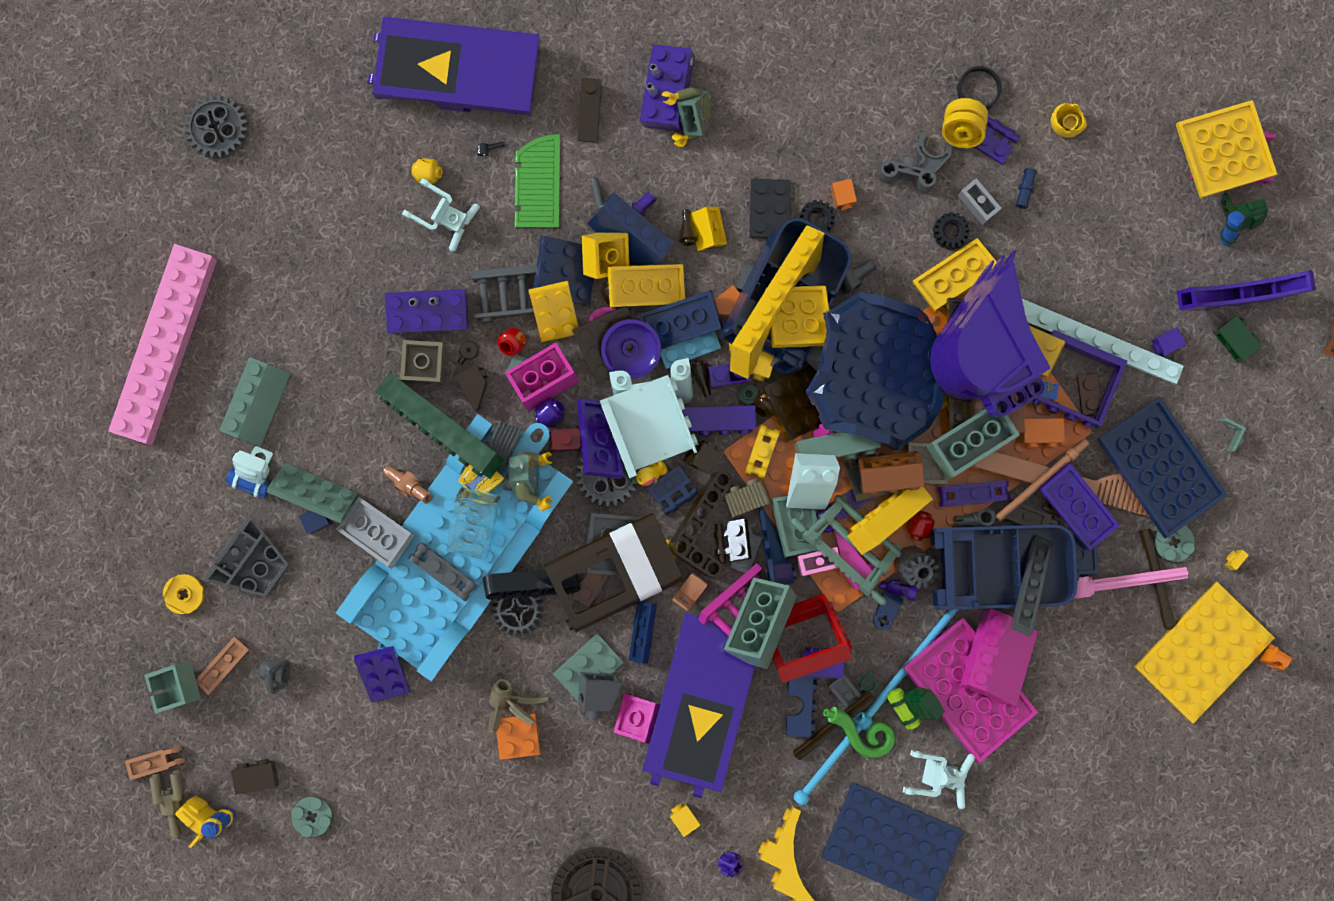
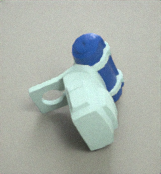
[226,446,273,499]

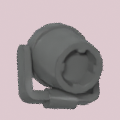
[259,657,291,694]

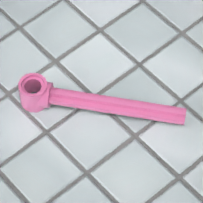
[1073,567,1188,599]

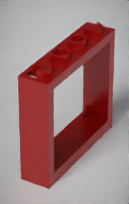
[772,594,853,683]

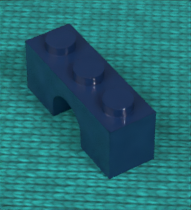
[785,676,817,737]

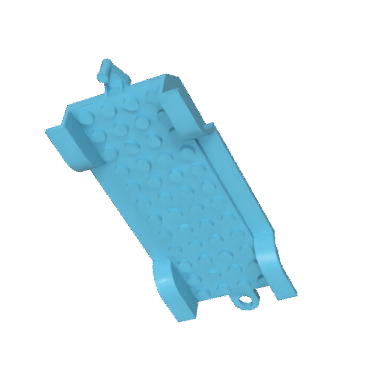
[336,414,573,682]

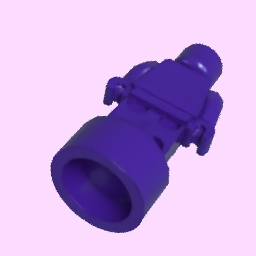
[879,580,917,601]

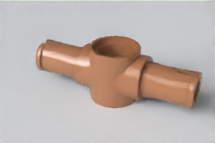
[383,465,433,504]

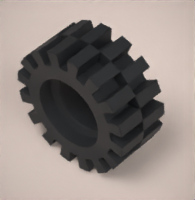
[799,200,835,233]
[933,212,970,250]

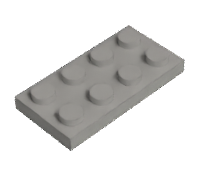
[336,497,415,569]

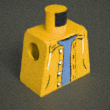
[457,465,505,504]

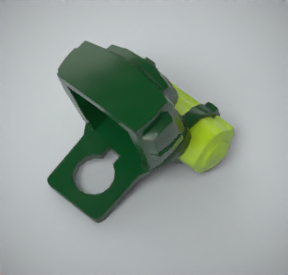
[887,686,945,730]

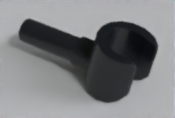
[477,142,504,156]

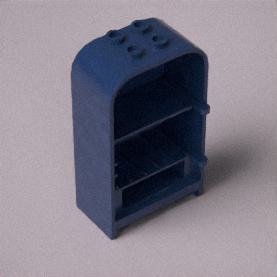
[719,218,851,375]
[930,524,1079,610]

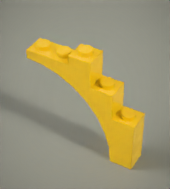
[758,805,815,901]

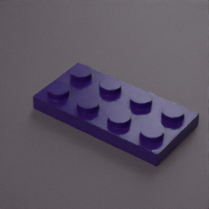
[577,398,623,479]
[1039,464,1120,551]

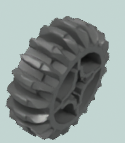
[491,596,545,637]

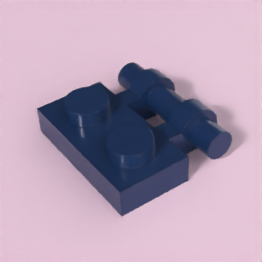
[647,466,698,516]

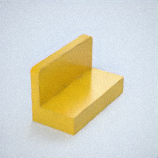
[690,207,727,251]

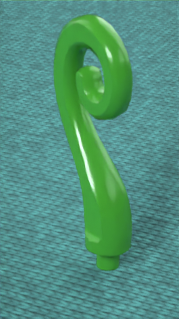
[823,707,895,758]

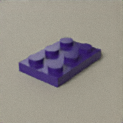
[354,646,410,703]

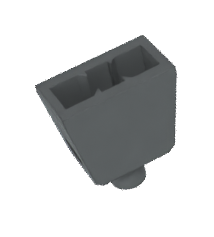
[578,672,622,720]

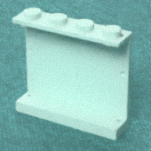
[600,375,698,478]

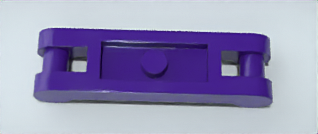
[937,480,1010,507]

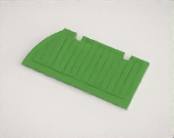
[515,134,560,228]

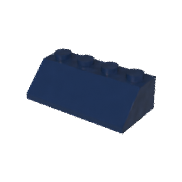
[587,192,675,266]

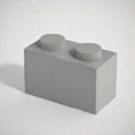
[957,178,1002,225]

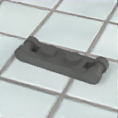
[408,542,478,602]

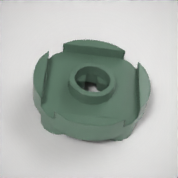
[1154,525,1195,562]
[291,796,333,837]

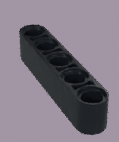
[482,570,581,600]

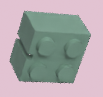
[144,661,202,714]

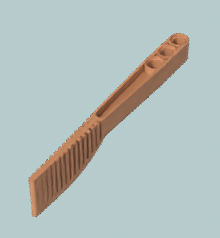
[971,452,1150,518]

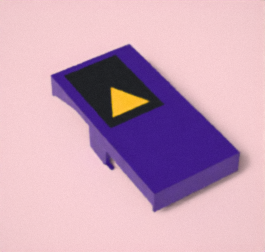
[368,16,541,117]
[642,613,755,798]

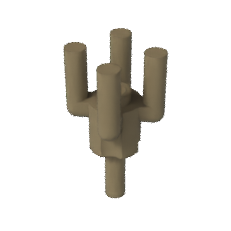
[149,769,183,838]

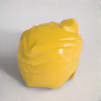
[1051,103,1087,138]

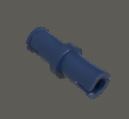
[1015,168,1037,209]

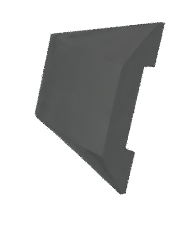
[203,515,289,597]

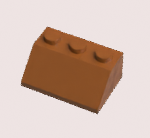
[858,451,924,495]

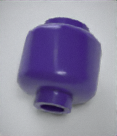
[535,398,565,427]

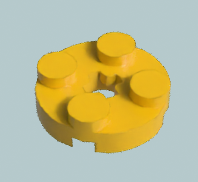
[163,574,205,614]

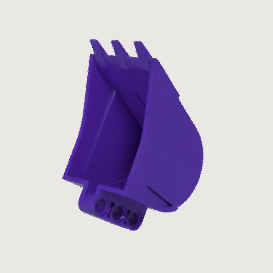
[930,250,1051,418]

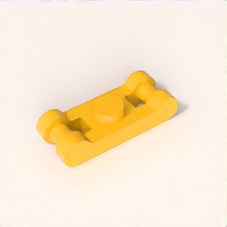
[745,424,780,479]

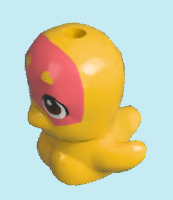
[636,460,667,486]

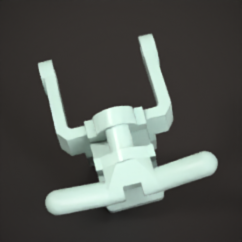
[402,178,480,252]
[903,750,975,809]

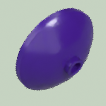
[601,319,661,379]

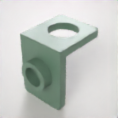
[1219,418,1246,453]

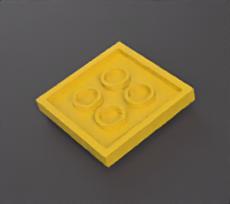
[765,286,829,348]

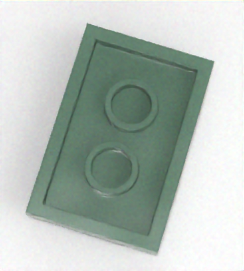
[771,495,823,558]
[553,633,624,702]

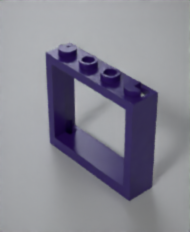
[1028,330,1127,429]

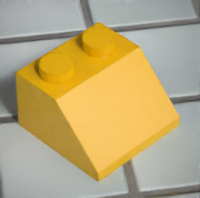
[582,233,629,279]

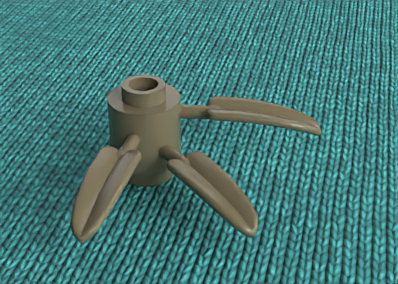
[489,679,549,733]

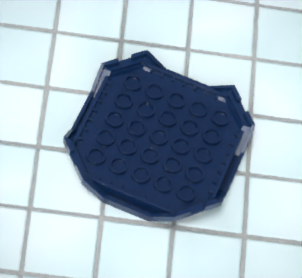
[806,292,945,450]

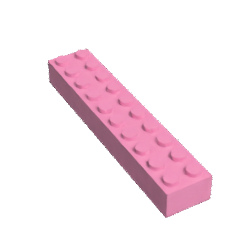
[108,244,217,445]

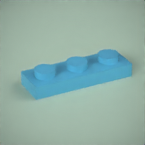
[661,332,721,369]

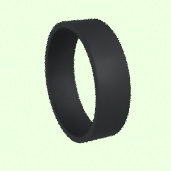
[957,66,1002,109]

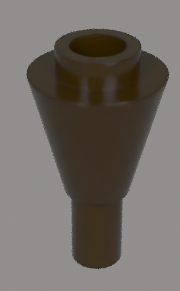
[679,209,698,246]
[690,360,711,397]

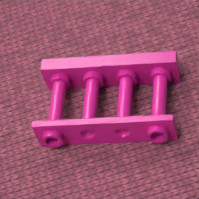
[698,563,762,636]

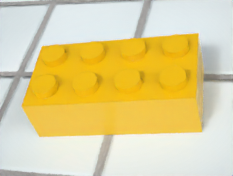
[847,487,933,555]

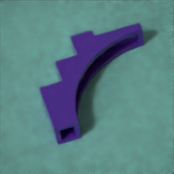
[1177,270,1316,311]

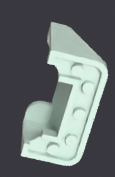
[609,358,693,404]

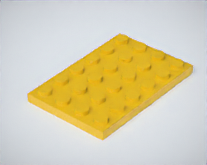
[1134,582,1275,724]

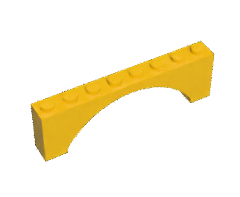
[730,225,825,379]

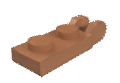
[125,746,185,780]

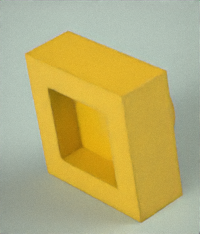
[1225,550,1249,570]

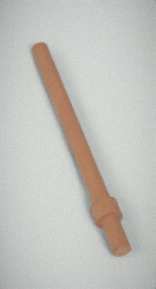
[995,439,1089,522]

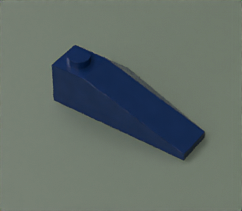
[758,507,797,585]

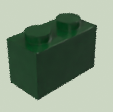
[1213,316,1262,363]

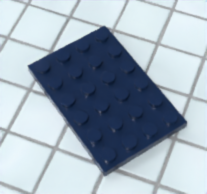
[1097,396,1227,539]
[821,782,964,901]

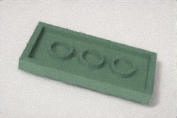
[267,463,358,523]

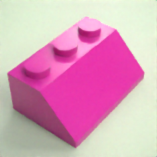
[505,343,579,412]

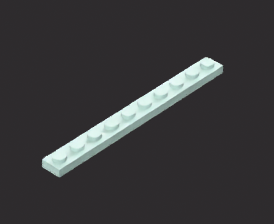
[1022,299,1184,385]

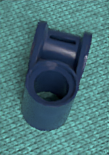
[872,591,903,630]

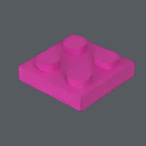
[614,693,660,743]

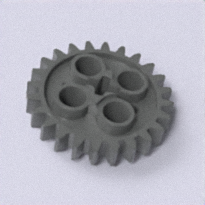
[184,95,249,159]
[575,458,639,508]

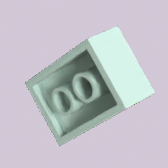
[786,453,840,510]

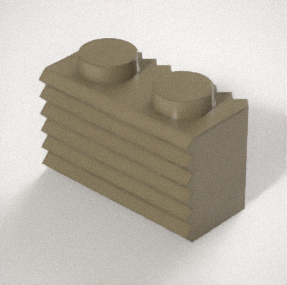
[724,478,771,517]

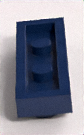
[629,602,657,664]

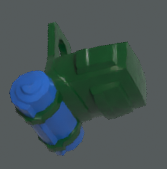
[1220,193,1268,246]

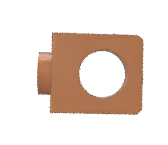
[673,573,708,611]

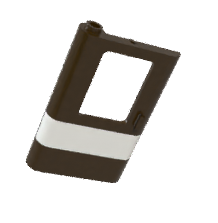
[543,513,684,633]

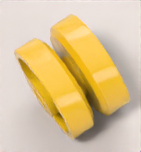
[942,98,988,148]

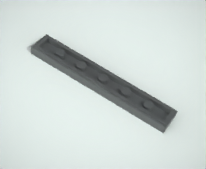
[1011,535,1053,637]

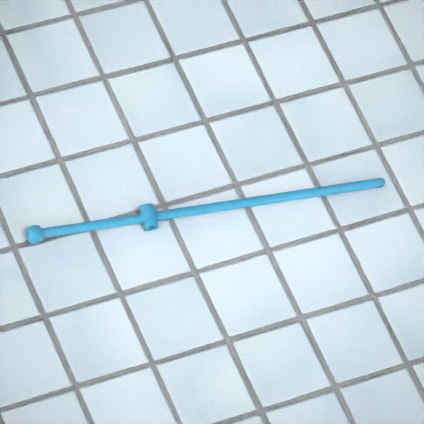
[794,609,959,806]

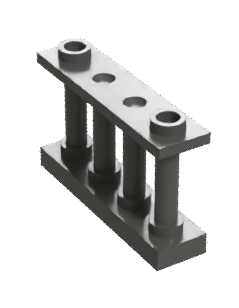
[471,264,537,323]

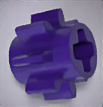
[718,851,743,878]

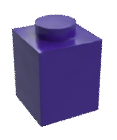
[1151,327,1186,357]

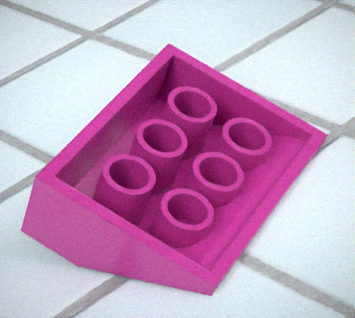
[960,608,1038,707]

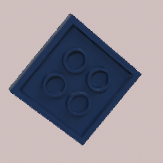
[534,236,593,306]

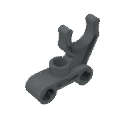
[878,132,952,193]

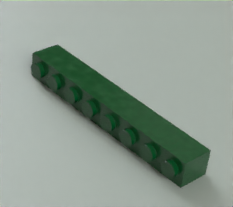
[375,373,505,479]

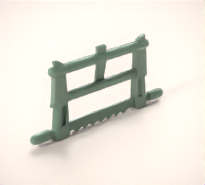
[791,493,903,606]

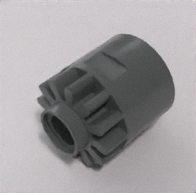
[894,546,939,589]

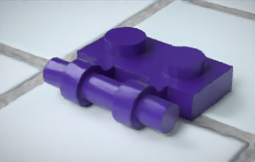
[974,116,1020,165]

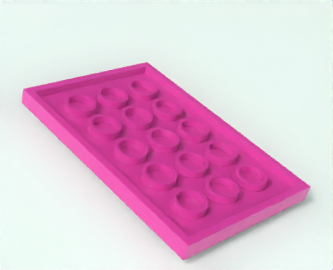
[902,618,1038,763]

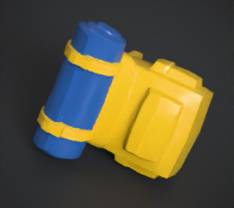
[175,796,236,848]

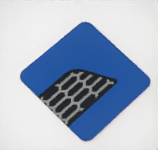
[1041,382,1059,400]

